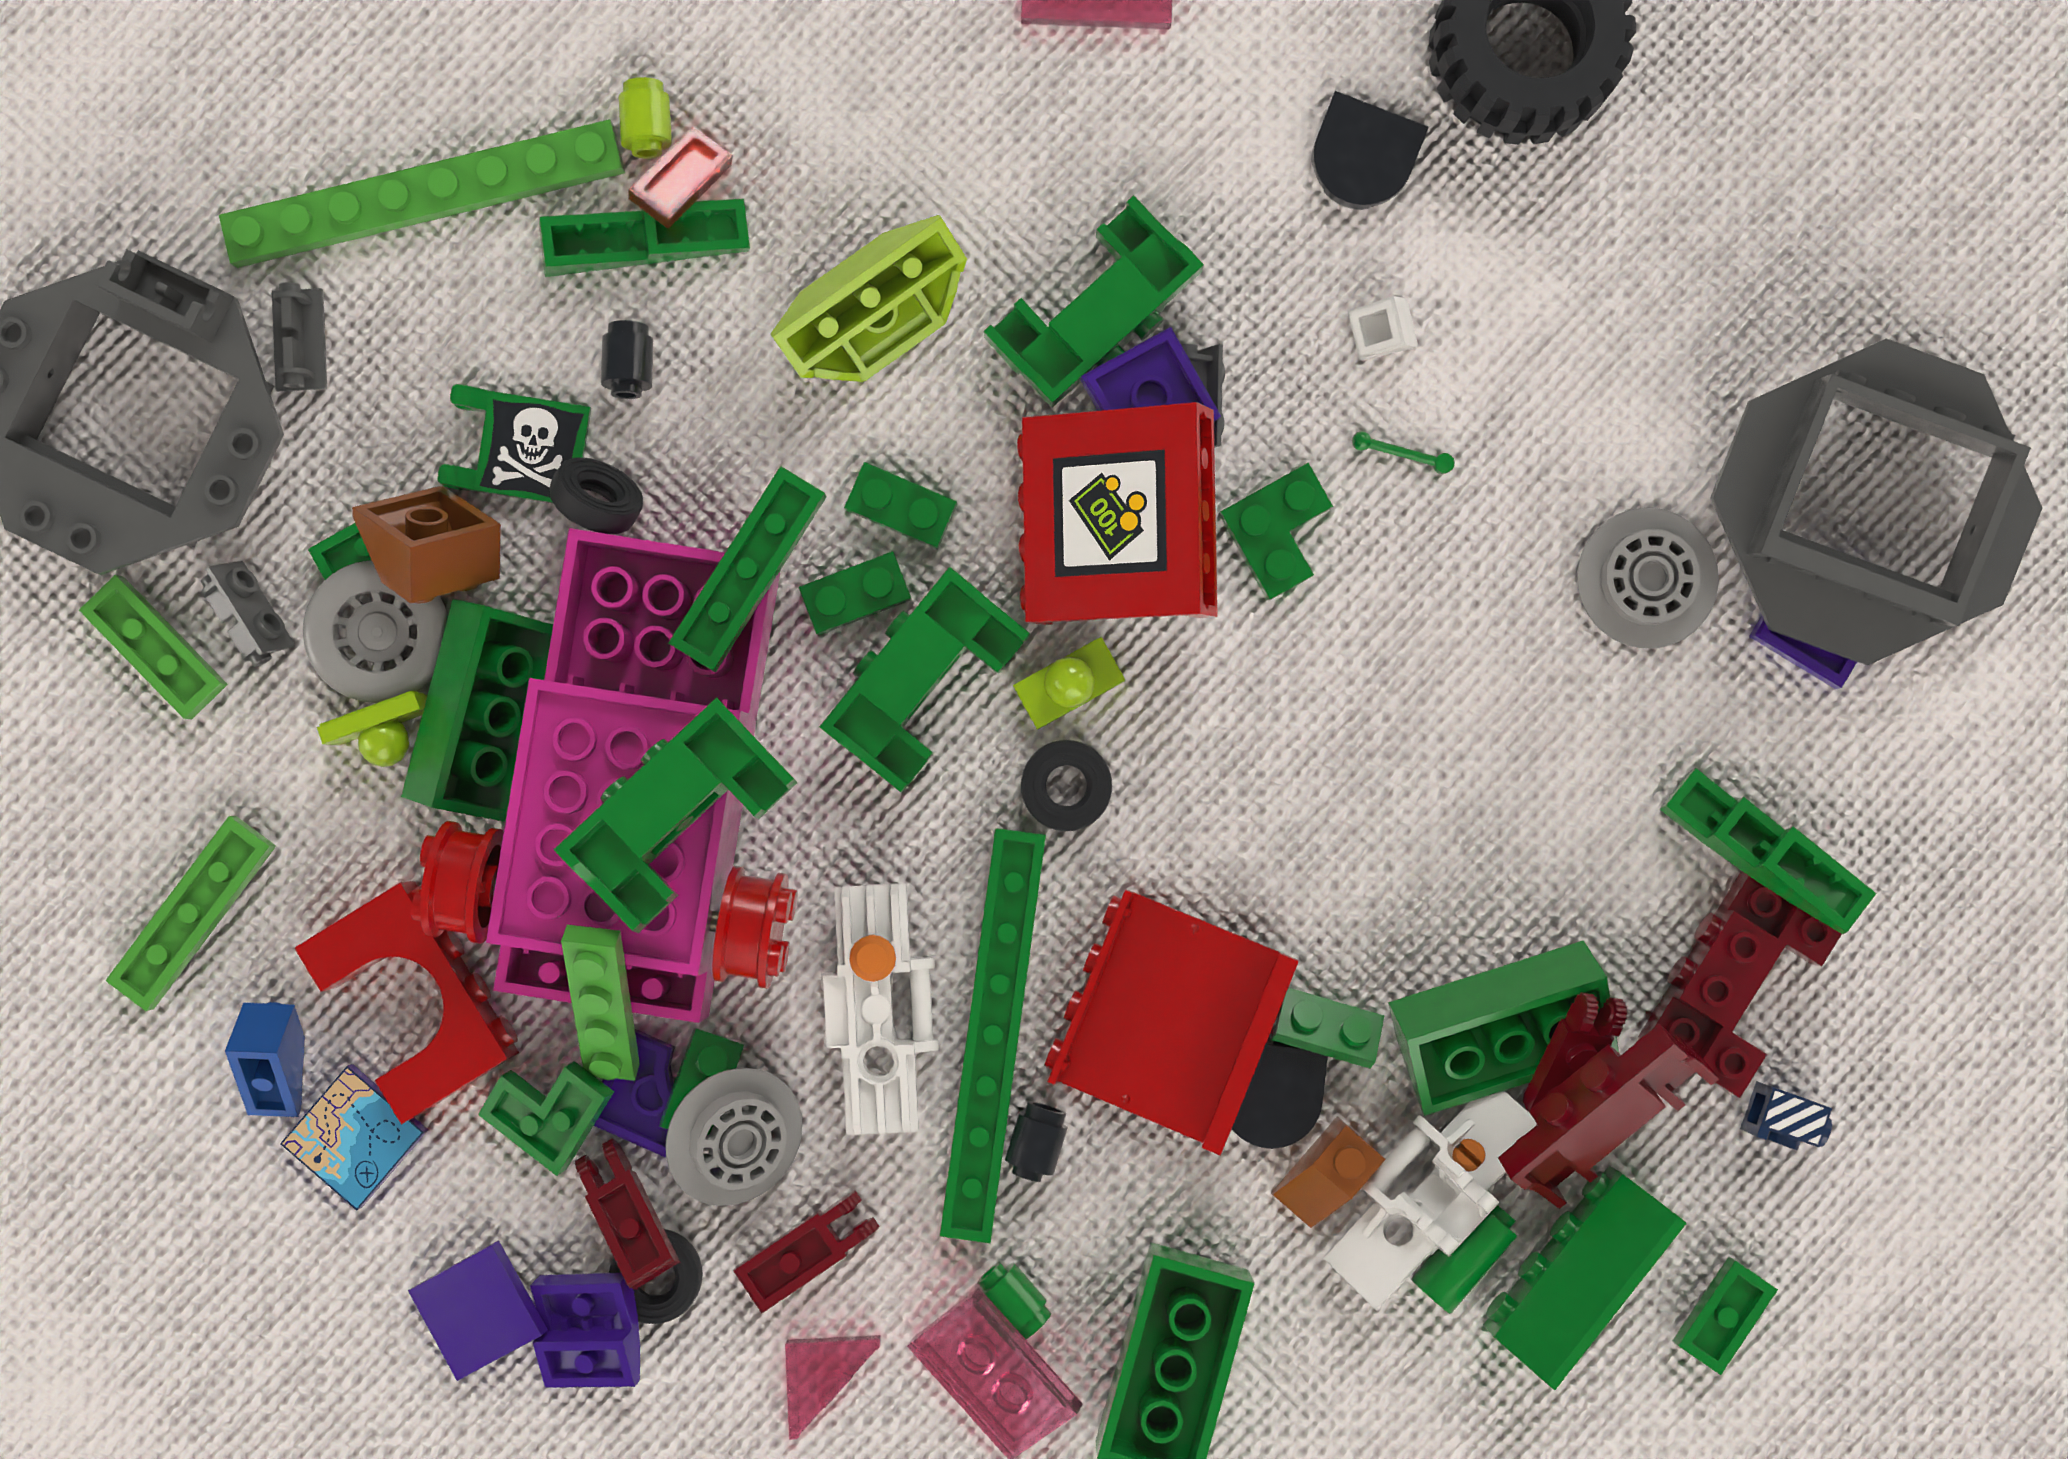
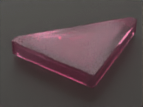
[785,1335,881,1440]

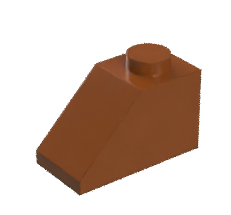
[1271,1116,1386,1228]

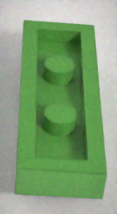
[79,575,228,720]

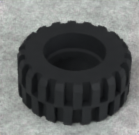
[1428,0,1636,145]

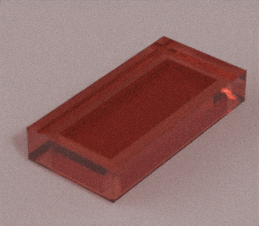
[628,126,733,229]

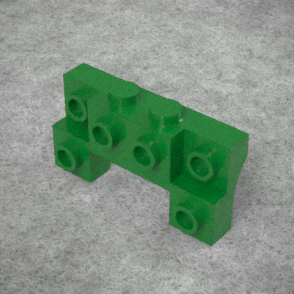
[983,195,1204,408]
[819,567,1030,792]
[554,697,797,933]

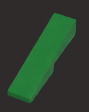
[539,199,750,277]

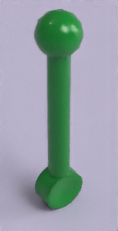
[1352,431,1455,474]

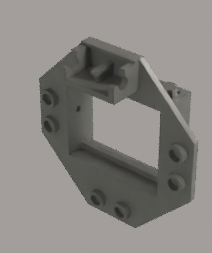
[0,249,284,575]
[1710,338,2043,665]

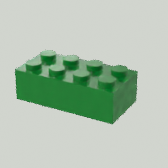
[1095,1242,1255,1459]

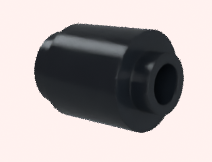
[601,320,654,399]
[1005,1101,1068,1182]

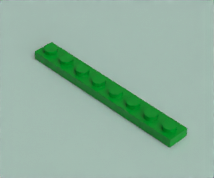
[940,828,1046,1244]

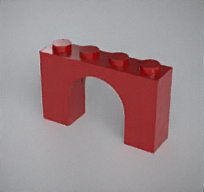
[294,881,519,1124]

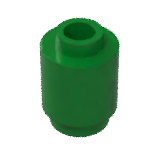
[976,1262,1051,1342]

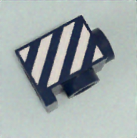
[1740,1081,1832,1150]

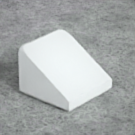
[1348,296,1418,360]

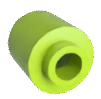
[618,77,672,159]

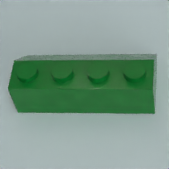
[401,599,553,822]
[1388,940,1619,1116]
[1483,1165,1687,1390]

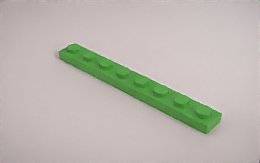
[219,119,625,268]

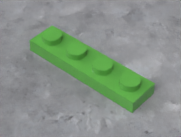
[105,816,276,1011]
[561,925,640,1081]

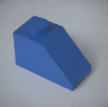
[225,1002,305,1117]

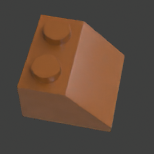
[352,485,501,604]

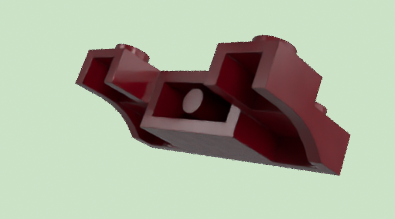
[1638,871,1842,1098]
[1498,1024,1719,1209]

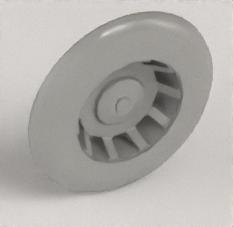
[1577,508,1719,649]
[303,561,448,703]
[666,1068,802,1206]

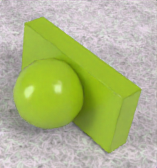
[1013,636,1126,730]
[317,691,428,767]

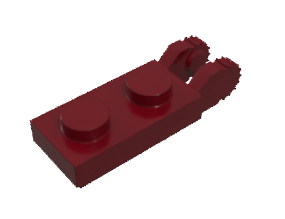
[1523,992,1628,1113]
[574,1138,680,1289]
[733,1190,880,1314]

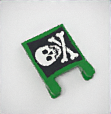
[437,384,592,504]

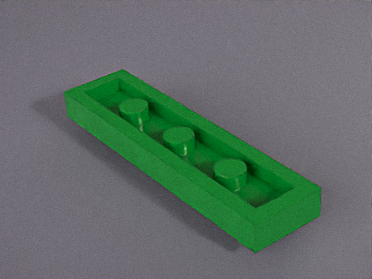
[669,466,827,673]

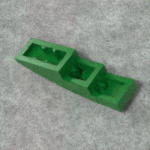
[1659,768,1877,934]

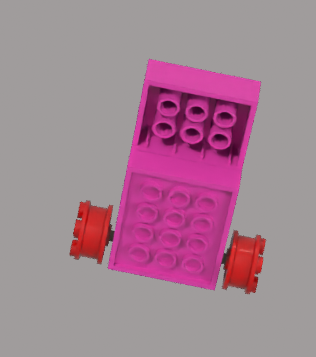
[411,528,798,1023]

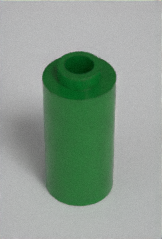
[1411,1205,1518,1315]

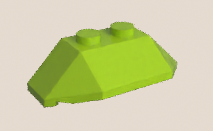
[770,215,967,382]

